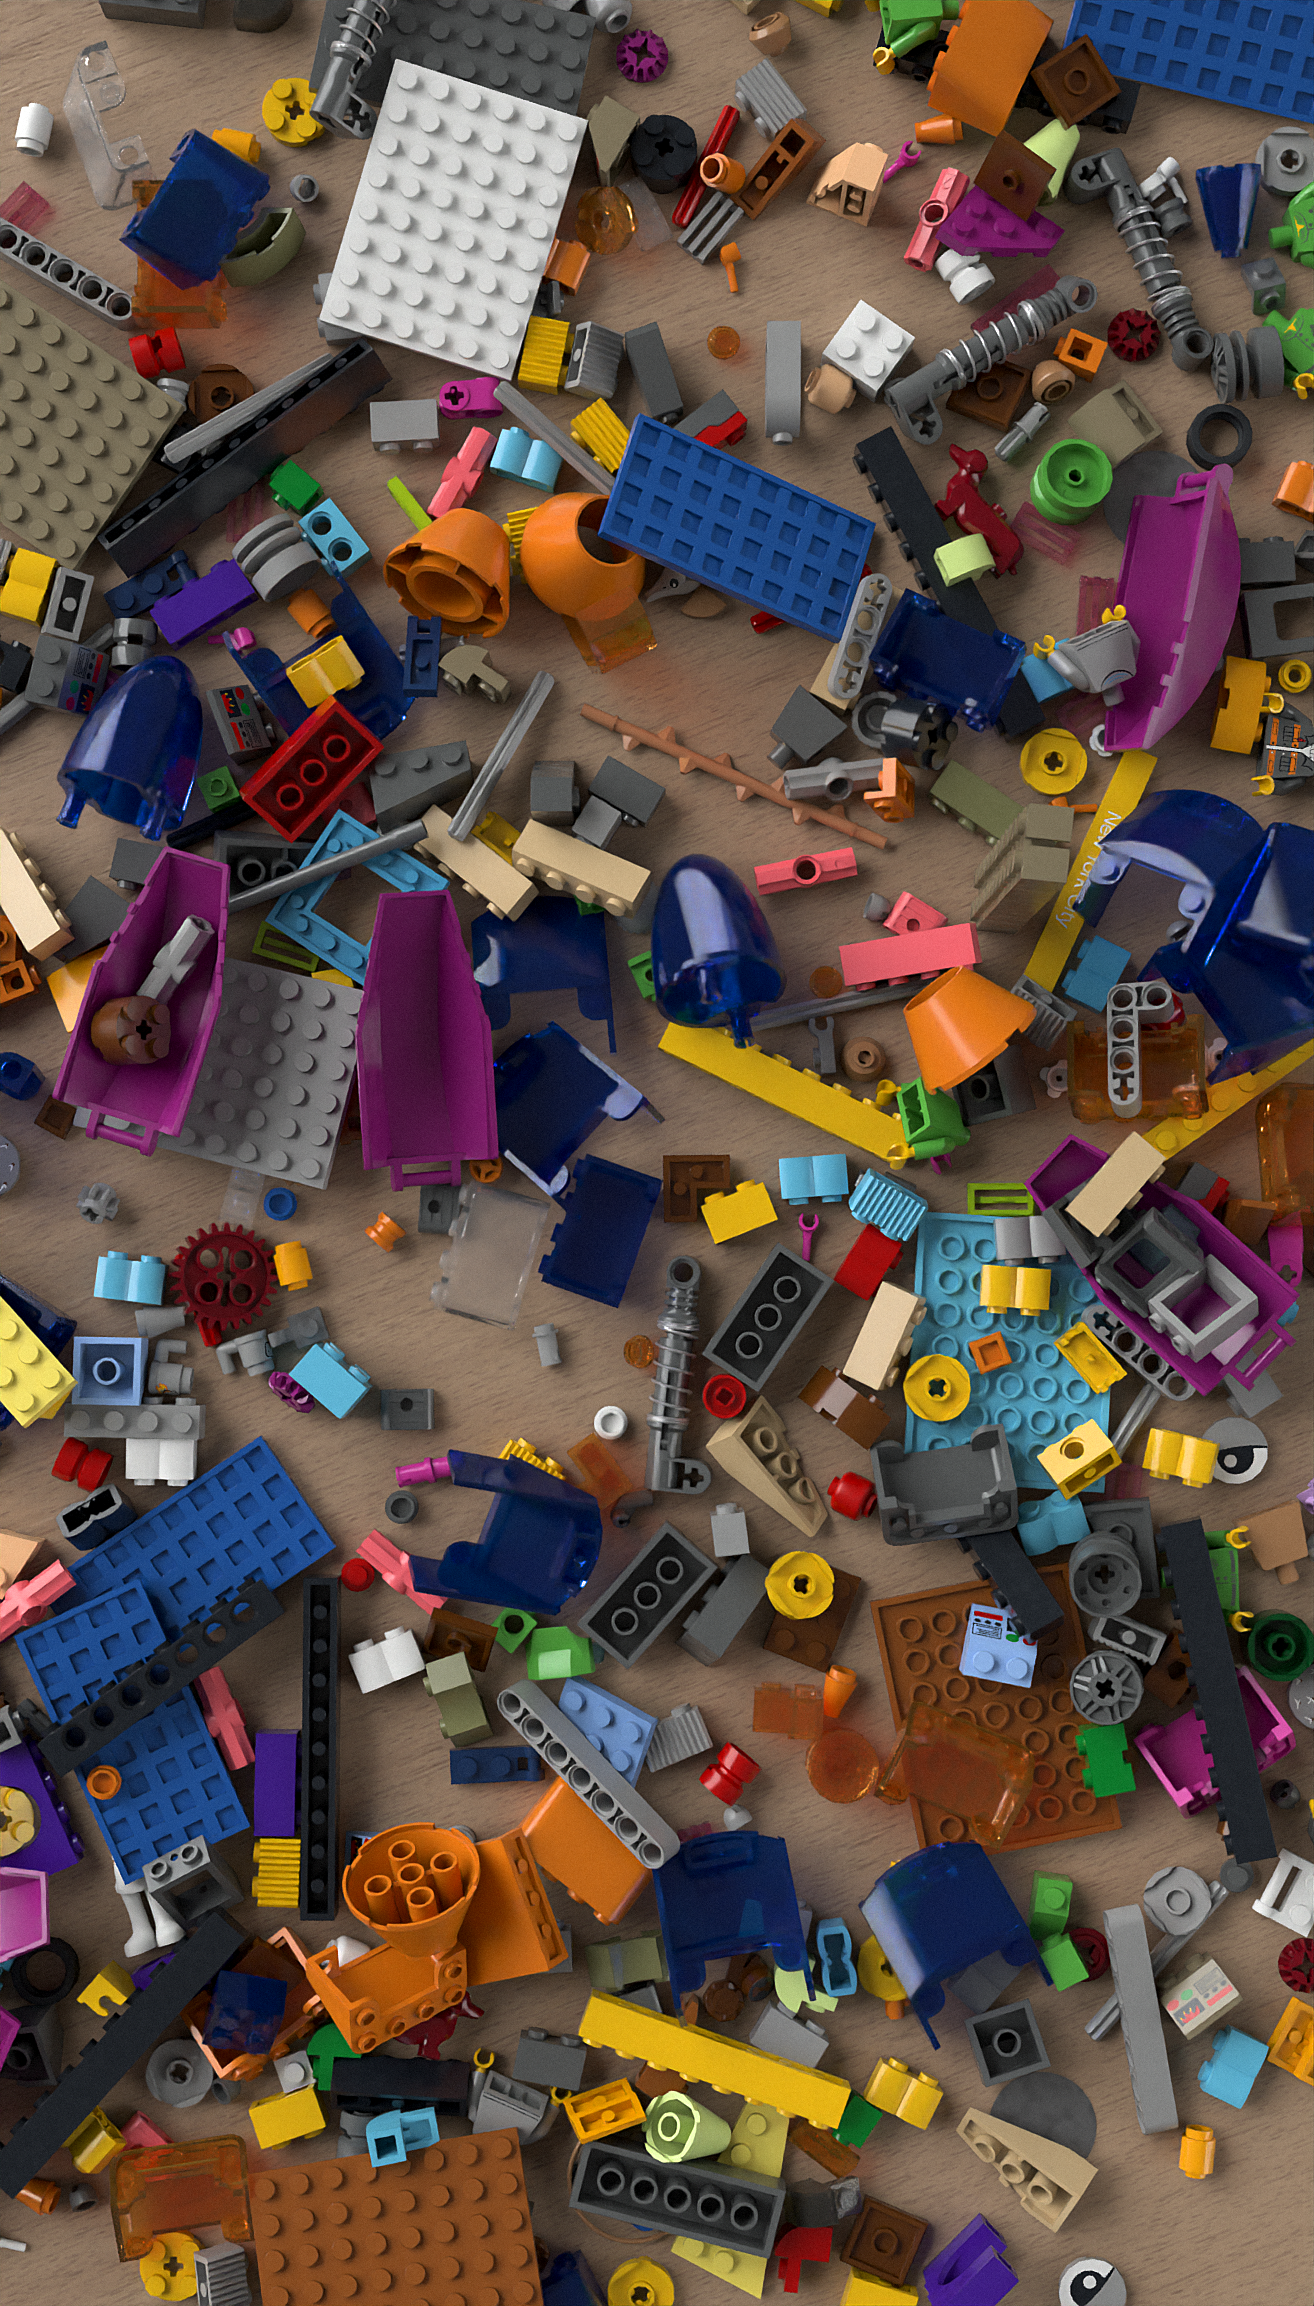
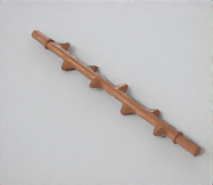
[580,703,888,850]

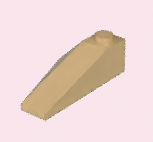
[706,1395,828,1537]
[956,2107,1098,2233]

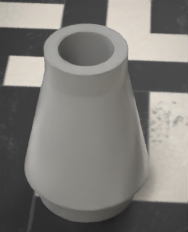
[135,1306,185,1339]

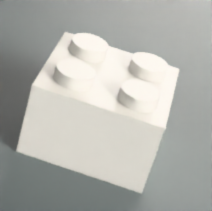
[820,300,915,402]

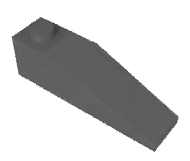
[213,830,352,897]

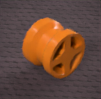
[469,1156,504,1183]
[364,1211,407,1253]

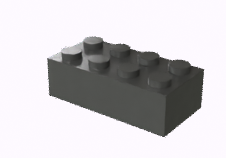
[702,1242,834,1392]
[577,1519,718,1670]

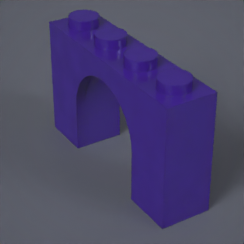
[0,1734,85,1876]
[923,2213,1019,2306]

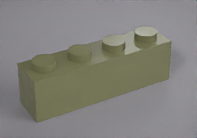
[927,759,1057,848]

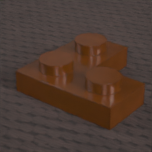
[663,1154,730,1223]

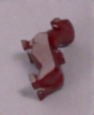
[934,443,1024,580]
[393,1990,485,2060]

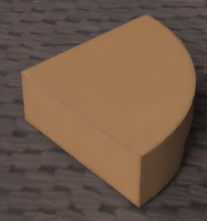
[681,585,727,619]

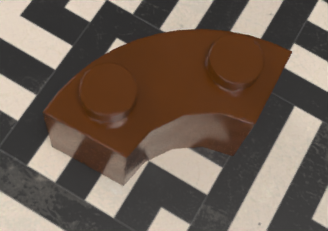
[798,1365,892,1451]

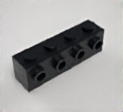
[954,1529,1065,1645]
[330,2055,470,2117]

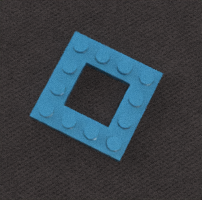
[265,809,450,986]

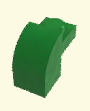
[306,2018,362,2091]

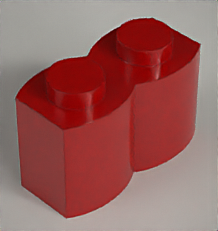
[833,1224,904,1301]

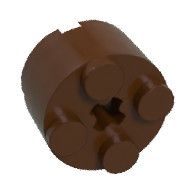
[91,995,171,1066]

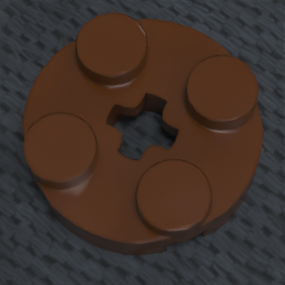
[188,364,255,431]

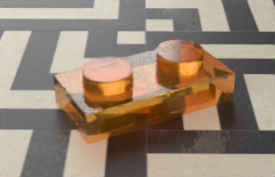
[786,2118,861,2180]

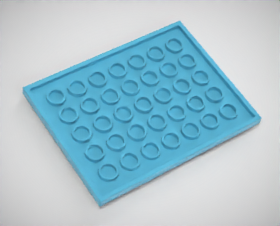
[904,1212,1114,1493]

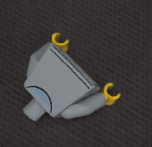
[1033,605,1141,706]
[467,2047,572,2146]

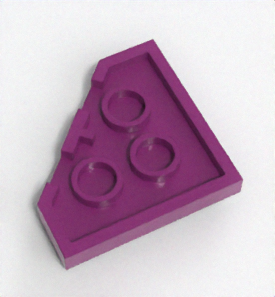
[935,185,1065,258]

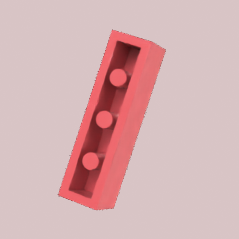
[839,923,982,991]

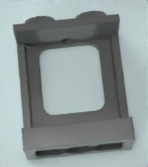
[1238,583,1314,662]
[1095,1207,1204,1318]

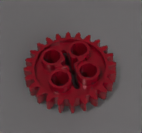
[169,1222,279,1331]

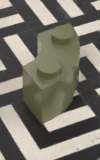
[218,207,306,287]
[423,1651,494,1748]
[584,1928,685,1992]

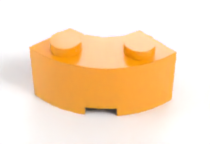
[1210,655,1271,755]

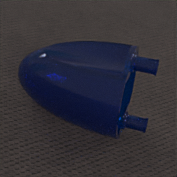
[56,655,203,841]
[650,853,787,1049]

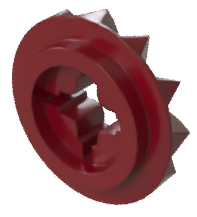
[1107,308,1161,362]
[1065,1926,1110,1982]
[1278,1938,1314,1994]

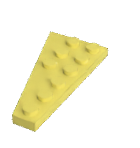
[671,2101,790,2299]

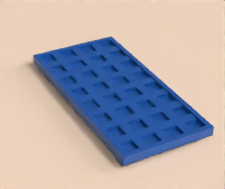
[1062,0,1314,124]
[597,413,876,643]
[49,1435,337,1653]
[14,1578,251,1885]

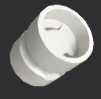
[934,249,995,305]

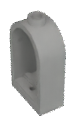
[765,321,801,446]

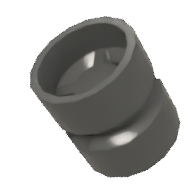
[111,618,158,674]
[336,2110,385,2158]

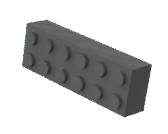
[569,2134,786,2259]

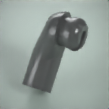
[610,1489,654,1528]

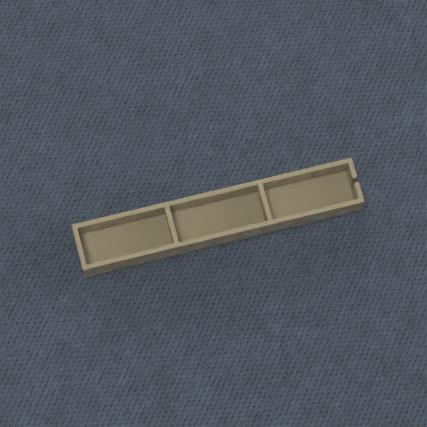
[970,803,1074,935]

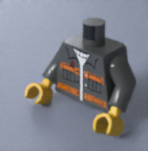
[1251,693,1314,797]

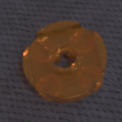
[575,186,639,255]

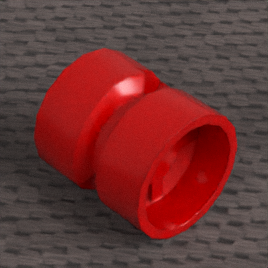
[128,326,186,380]
[702,1374,746,1418]
[51,1437,114,1493]
[699,1741,762,1806]

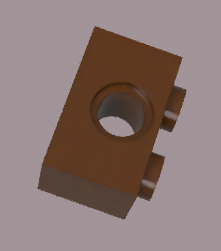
[1141,1627,1191,1709]

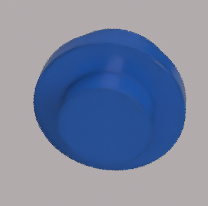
[263,1187,297,1221]

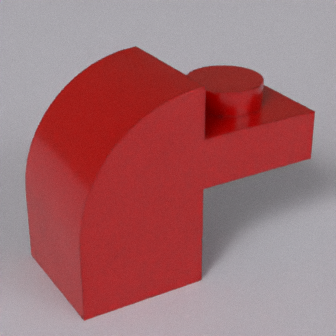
[774,2215,833,2293]

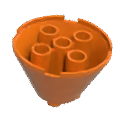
[342,1822,481,1961]

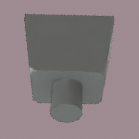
[767,685,847,770]

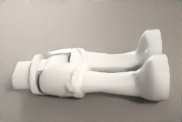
[111,1856,187,1957]

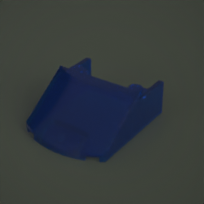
[222,560,418,741]
[1072,789,1270,970]
[471,896,617,1056]
[1136,913,1314,1085]
[493,1021,665,1219]
[408,1449,603,1616]
[652,1830,817,2027]
[858,1840,1054,2051]

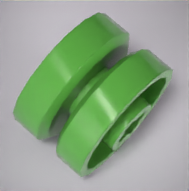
[1030,439,1113,525]

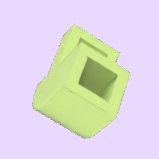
[934,533,996,587]
[774,1948,838,2013]

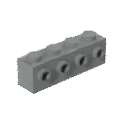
[64,1397,206,1440]

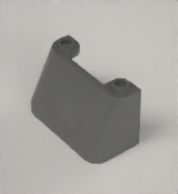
[869,1424,1019,1546]

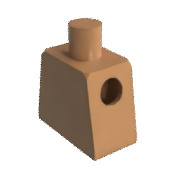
[1232,1499,1308,1585]

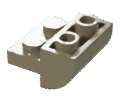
[1067,379,1163,470]
[438,645,512,704]

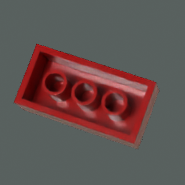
[239,694,384,844]

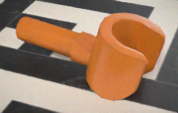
[719,242,741,293]
[1048,796,1097,814]
[885,1989,931,2019]

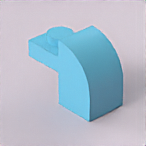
[366,2107,440,2168]

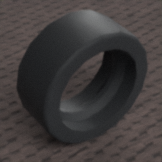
[1186,404,1253,471]
[11,1936,80,2006]

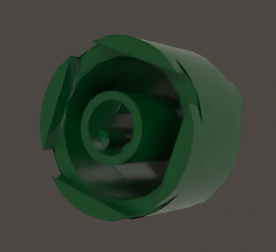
[1240,1609,1314,1682]

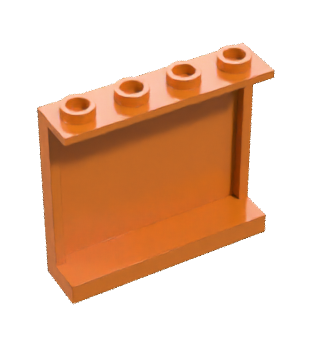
[457,1827,569,1987]

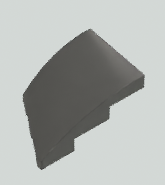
[1042,1173,1147,1269]

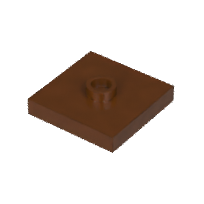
[1030,33,1122,131]
[973,130,1057,222]
[946,359,1033,433]
[421,1607,499,1672]
[211,1936,307,2018]
[839,2194,929,2287]

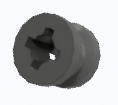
[1152,197,1193,238]

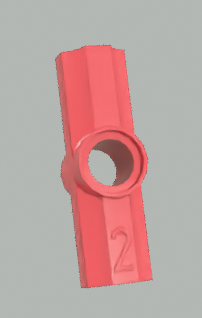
[904,167,970,272]
[426,426,498,521]
[754,847,858,896]
[356,1528,451,1615]
[0,1559,76,1642]
[193,1665,255,1771]

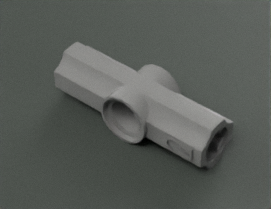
[783,757,883,801]
[136,914,215,1005]

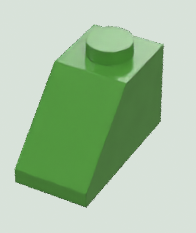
[1025,1870,1073,1941]

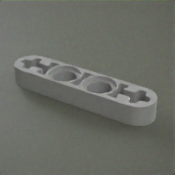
[827,573,892,700]

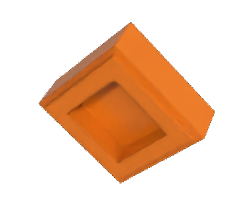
[968,1331,1013,1375]

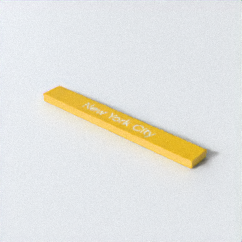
[1023,750,1158,993]

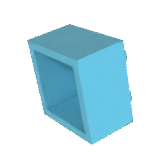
[289,1342,373,1419]

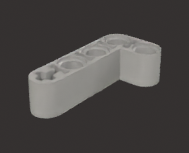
[1107,981,1175,1118]
[1081,1304,1196,1401]

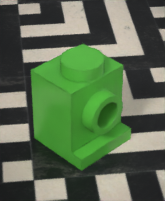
[627,947,674,1002]

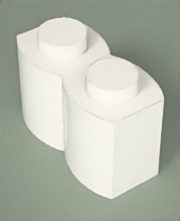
[126,1438,197,1486]
[348,1626,426,1694]

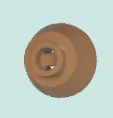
[749,12,792,57]
[1032,360,1075,404]
[840,1036,886,1082]

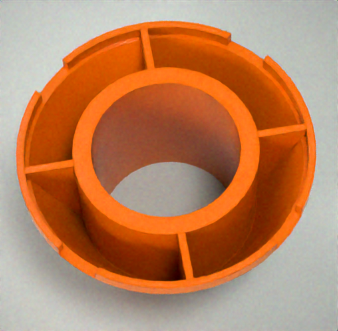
[519,492,647,622]
[383,508,510,639]
[903,965,1037,1095]

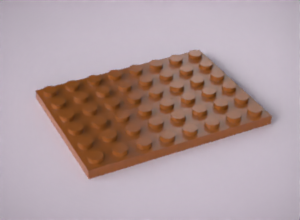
[869,1561,1122,1869]
[247,2126,545,2306]

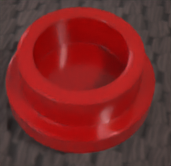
[341,1558,375,1592]

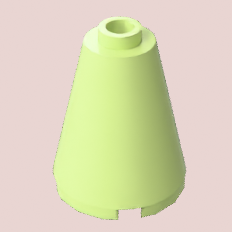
[1023,118,1080,212]
[642,2091,731,2163]

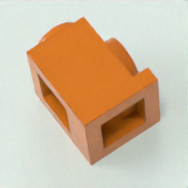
[1053,328,1108,383]
[0,959,42,1008]

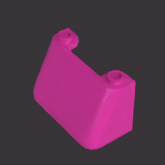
[1133,1665,1296,1819]

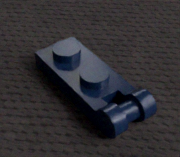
[102,550,200,619]
[403,616,442,697]
[450,1745,545,1785]

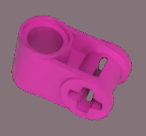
[439,377,503,420]
[1268,1223,1304,1288]

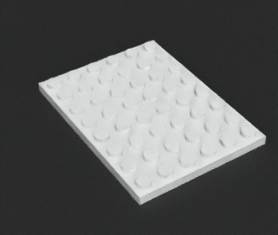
[319,59,588,382]

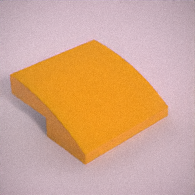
[46,946,109,1034]
[1265,1996,1314,2086]
[563,2077,647,2145]

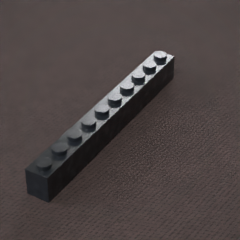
[97,337,393,579]
[852,426,1046,743]
[1155,1516,1278,1865]
[300,1574,342,1921]
[0,1906,250,2199]

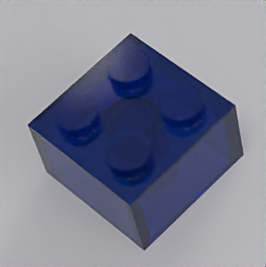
[202,1970,287,2055]

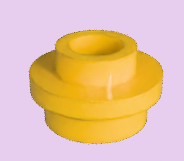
[1278,659,1312,693]

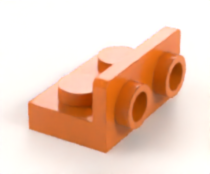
[864,758,915,823]

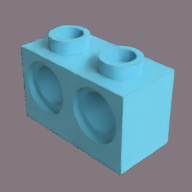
[298,497,373,581]

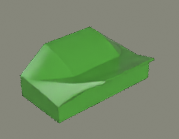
[525,1626,596,1680]

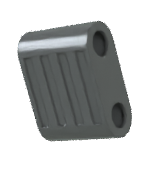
[418,1182,462,1235]
[380,1388,435,1430]

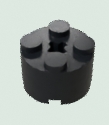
[631,114,697,194]
[881,697,958,770]

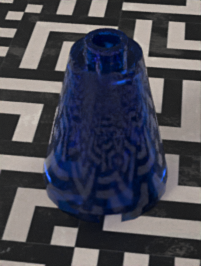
[1195,163,1262,259]

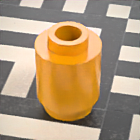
[210,128,261,168]
[273,1240,313,1291]
[1179,2124,1216,2179]

